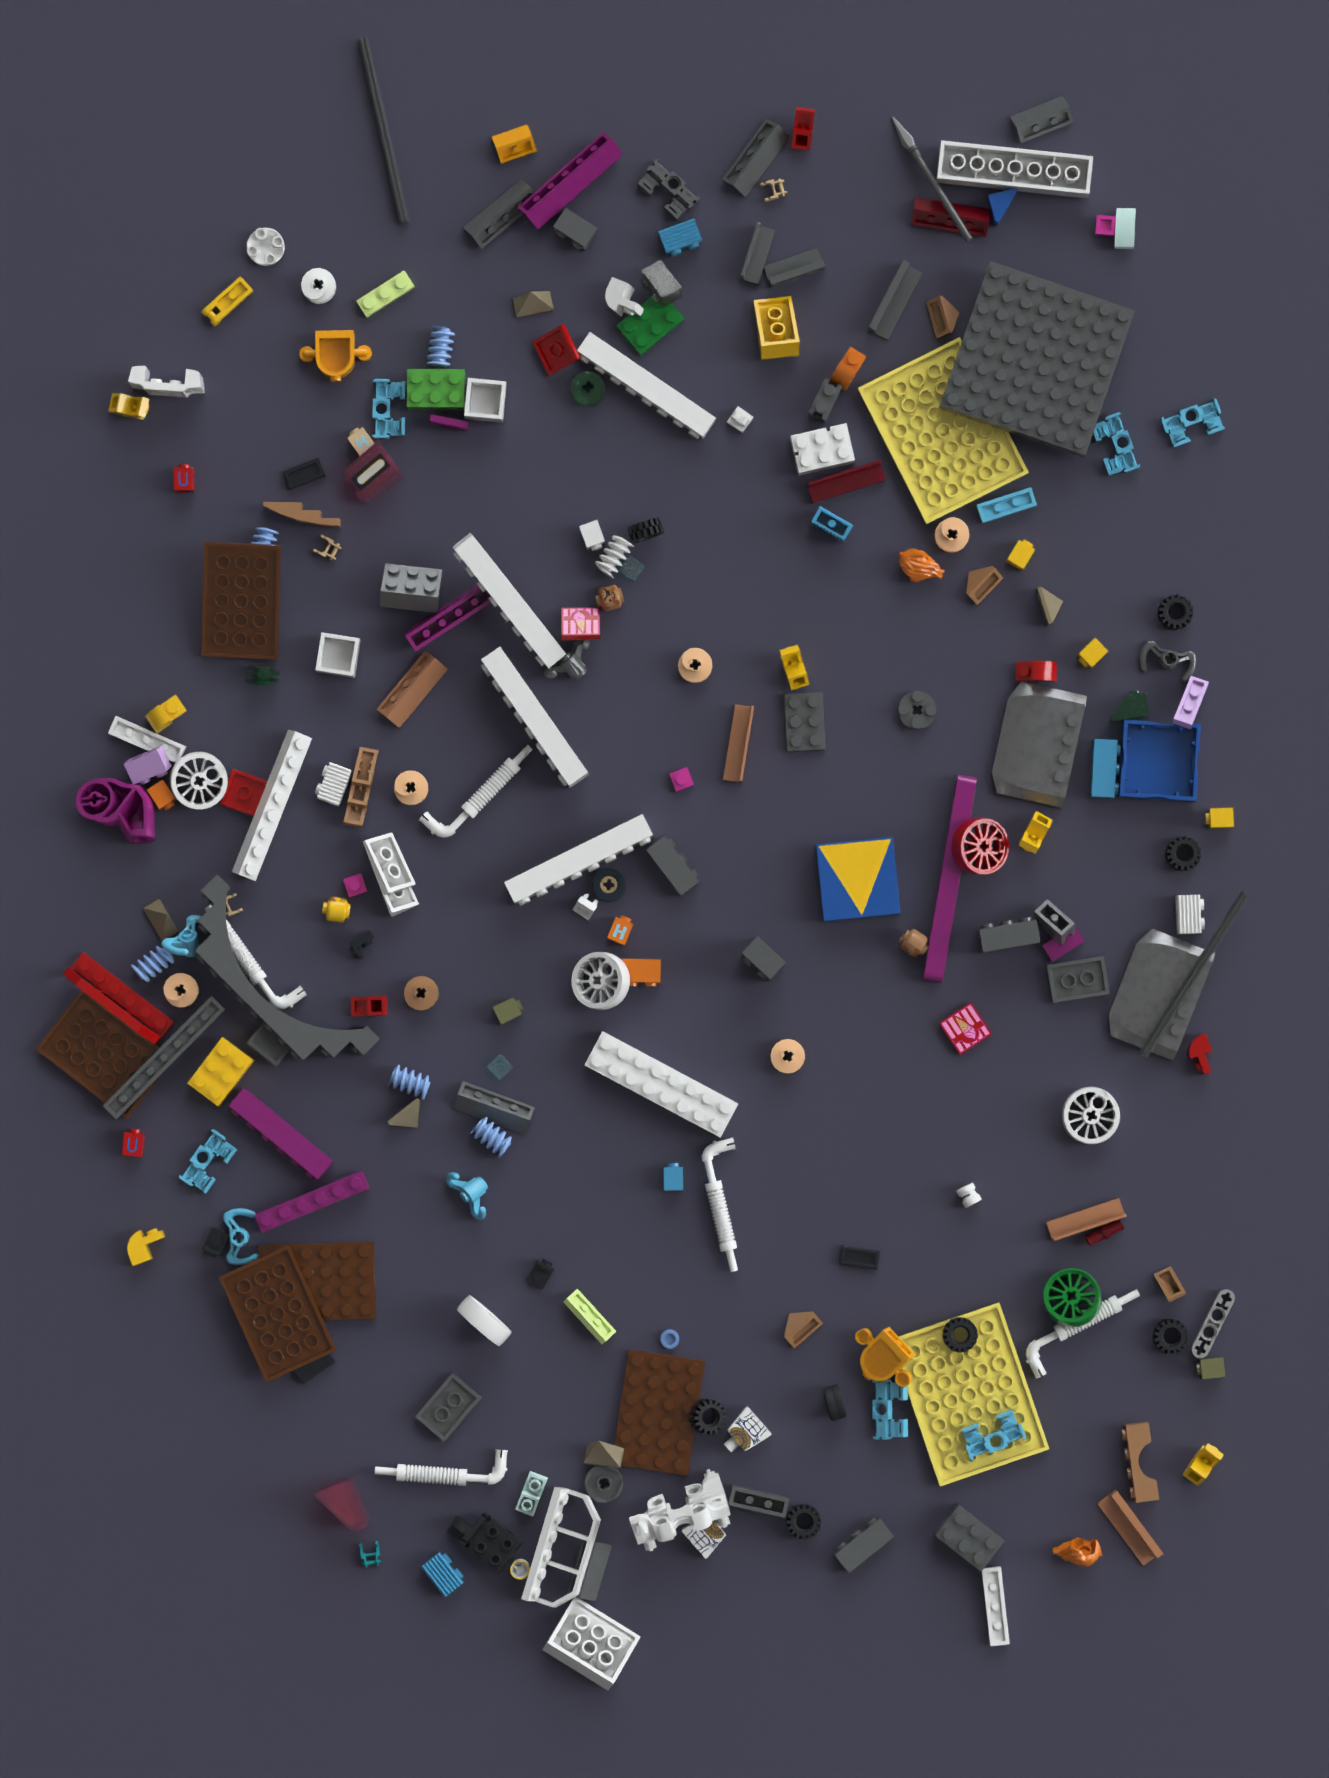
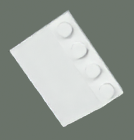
[542,1597,640,1690]

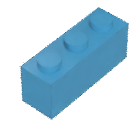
[1090,739,1121,799]

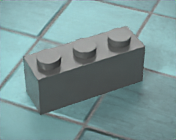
[646,836,700,896]
[728,1484,789,1518]
[834,1517,894,1573]

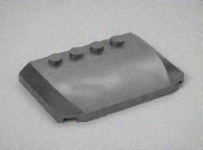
[991,681,1087,808]
[1108,929,1215,1061]

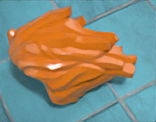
[899,549,945,582]
[1053,1537,1103,1567]

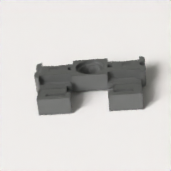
[637,159,700,221]

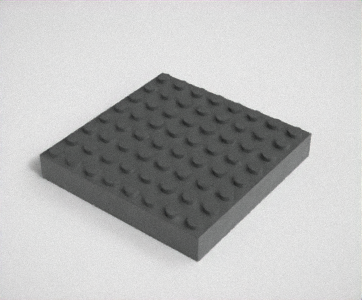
[939,261,1135,458]

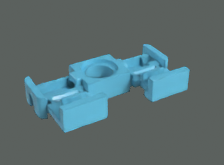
[372,379,406,439]
[1160,398,1225,447]
[1093,412,1140,476]
[179,1129,238,1194]
[872,1379,908,1440]
[962,1409,1026,1460]

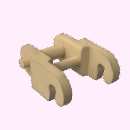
[760,179,788,202]
[313,534,342,560]
[226,893,243,916]

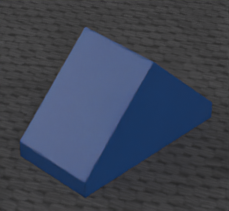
[987,188,1017,226]

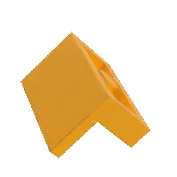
[492,125,537,164]

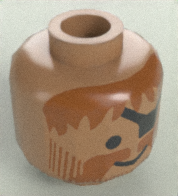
[595,584,624,611]
[899,929,929,957]

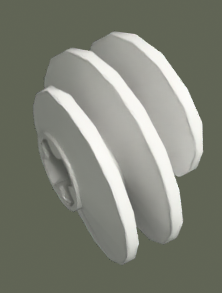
[301,268,336,304]

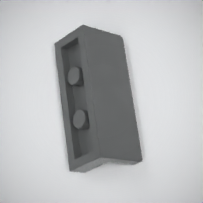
[1010,96,1074,143]
[740,222,775,286]
[764,248,826,288]
[567,1540,612,1601]

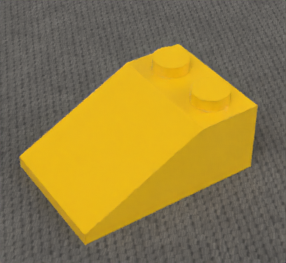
[753,296,799,360]

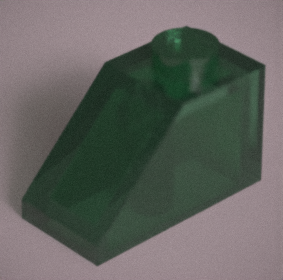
[1109,690,1149,722]

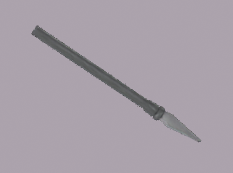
[892,117,973,242]

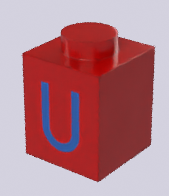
[174,464,195,493]
[122,1129,145,1157]

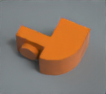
[829,346,867,392]

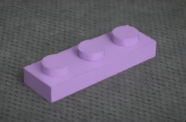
[1173,676,1209,729]

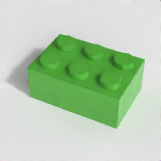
[407,369,466,411]

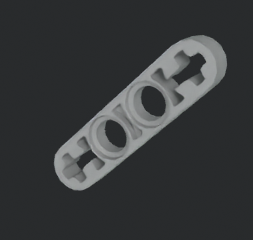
[1191,1289,1235,1358]

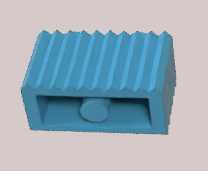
[658,219,702,257]
[811,506,853,543]
[421,1552,464,1597]

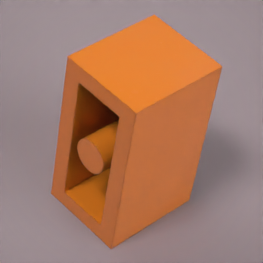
[622,959,661,987]

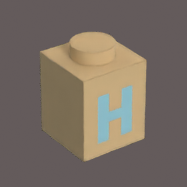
[347,427,377,459]

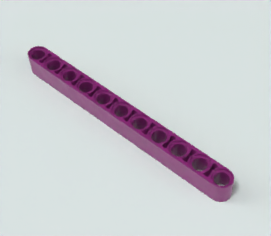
[923,774,977,983]

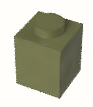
[493,997,524,1025]
[1196,1357,1226,1379]

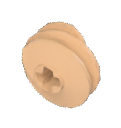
[934,517,969,553]
[678,648,712,683]
[394,770,429,806]
[163,973,199,1008]
[770,1039,805,1074]

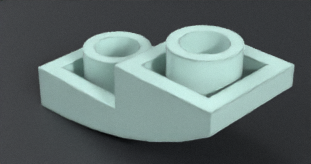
[1115,208,1136,249]
[515,1471,548,1516]

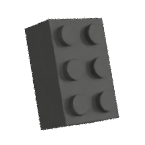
[380,563,443,613]
[977,917,1040,953]
[741,936,786,981]
[934,1503,1005,1571]

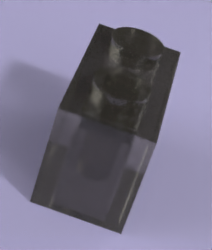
[640,260,682,308]

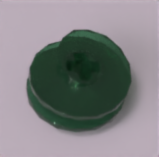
[571,371,605,406]
[245,665,281,687]

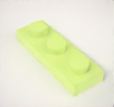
[356,270,415,318]
[563,1289,616,1344]

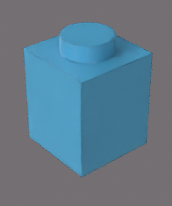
[664,1163,683,1190]

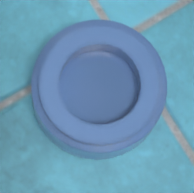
[660,1329,679,1349]

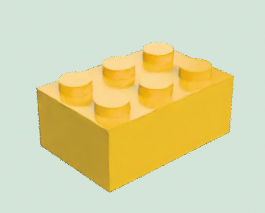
[187,1037,255,1106]

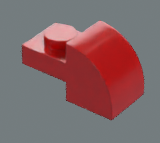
[791,107,815,151]
[1015,661,1057,682]
[351,996,387,1017]
[1187,1033,1212,1075]

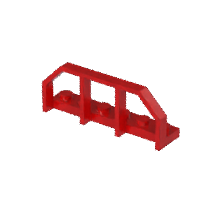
[63,952,174,1045]

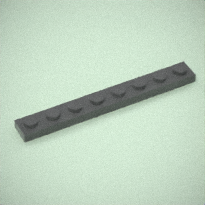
[103,996,226,1119]

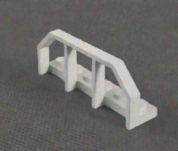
[521,1487,601,1608]

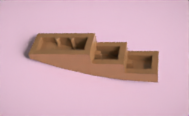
[263,502,341,528]
[343,747,379,828]

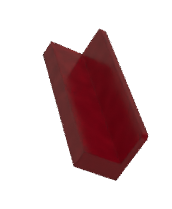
[911,197,990,237]
[807,460,886,504]

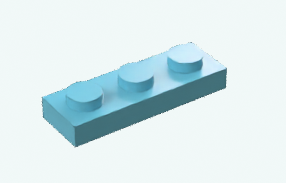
[976,487,1037,524]

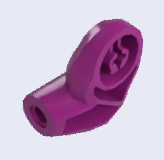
[76,778,155,844]

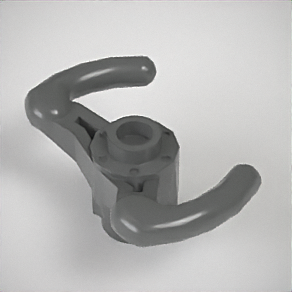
[543,640,590,680]
[1139,640,1197,683]

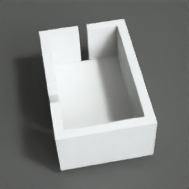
[790,423,855,476]

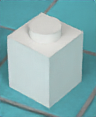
[579,520,605,551]

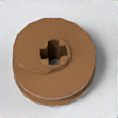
[404,976,439,1011]

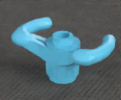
[161,915,202,957]
[446,1172,488,1220]
[223,1208,259,1266]

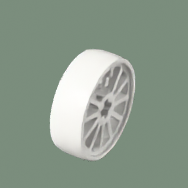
[170,752,228,810]
[571,952,630,1010]
[1062,1087,1120,1145]
[457,1295,511,1346]

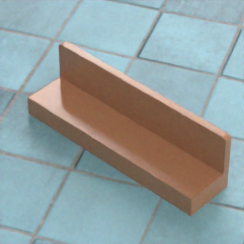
[376,651,447,728]
[723,704,754,783]
[1046,1198,1127,1241]
[1098,1490,1163,1565]

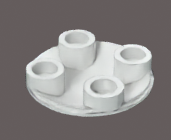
[247,228,285,266]

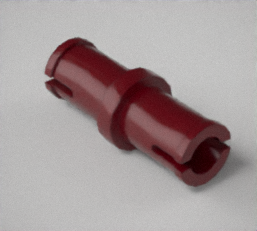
[1084,1219,1124,1247]

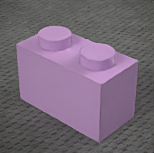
[124,746,171,785]

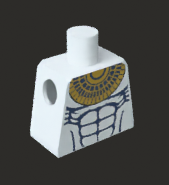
[724,1406,772,1452]
[682,1519,726,1559]

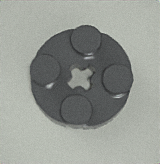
[898,691,937,729]
[585,1465,623,1503]

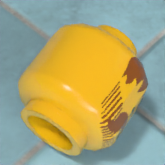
[322,897,350,923]

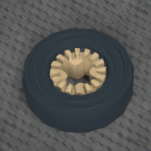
[592,868,626,902]

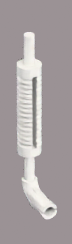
[419,745,533,838]
[205,905,307,1009]
[702,1137,738,1272]
[1026,1289,1140,1378]
[375,1449,508,1486]

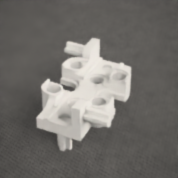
[629,1469,731,1551]

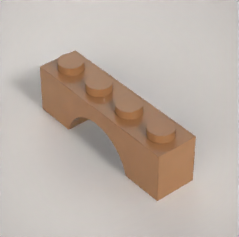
[1121,1421,1159,1503]

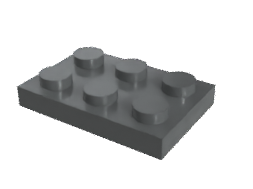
[784,692,825,752]
[1046,956,1110,1003]
[415,1372,482,1442]

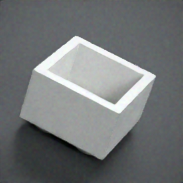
[464,378,507,423]
[315,632,361,678]

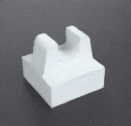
[727,406,753,433]
[573,894,598,920]

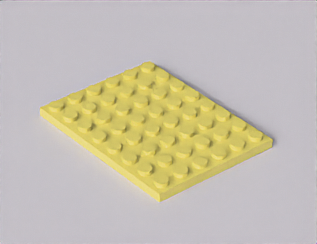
[858,337,1029,525]
[898,1302,1049,1486]

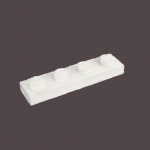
[108,716,187,763]
[982,1566,1010,1646]

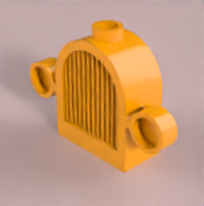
[299,330,372,382]
[855,1327,915,1387]

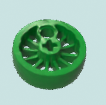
[1043,1268,1102,1327]

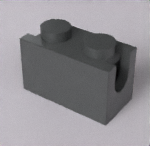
[553,208,598,251]
[808,378,842,424]
[1034,899,1075,946]

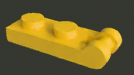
[201,276,254,327]

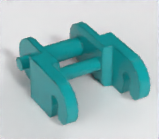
[359,1541,381,1568]

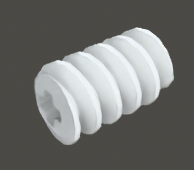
[595,535,634,579]

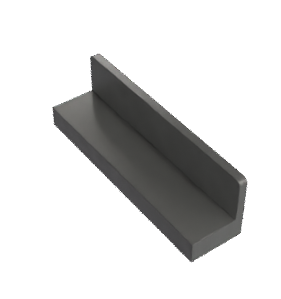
[722,119,789,197]
[463,179,534,249]
[868,259,922,340]
[453,1081,535,1135]

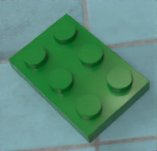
[616,290,685,356]

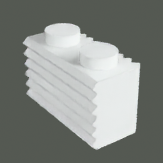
[315,762,353,807]
[1175,895,1205,934]

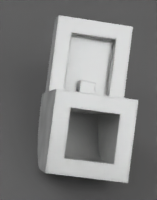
[605,277,644,317]

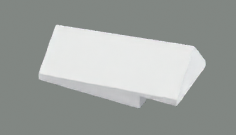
[363,832,419,917]

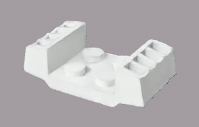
[128,366,205,398]

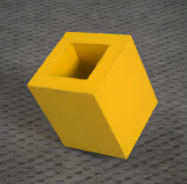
[1006,539,1035,571]
[1077,638,1108,669]
[1205,808,1234,829]

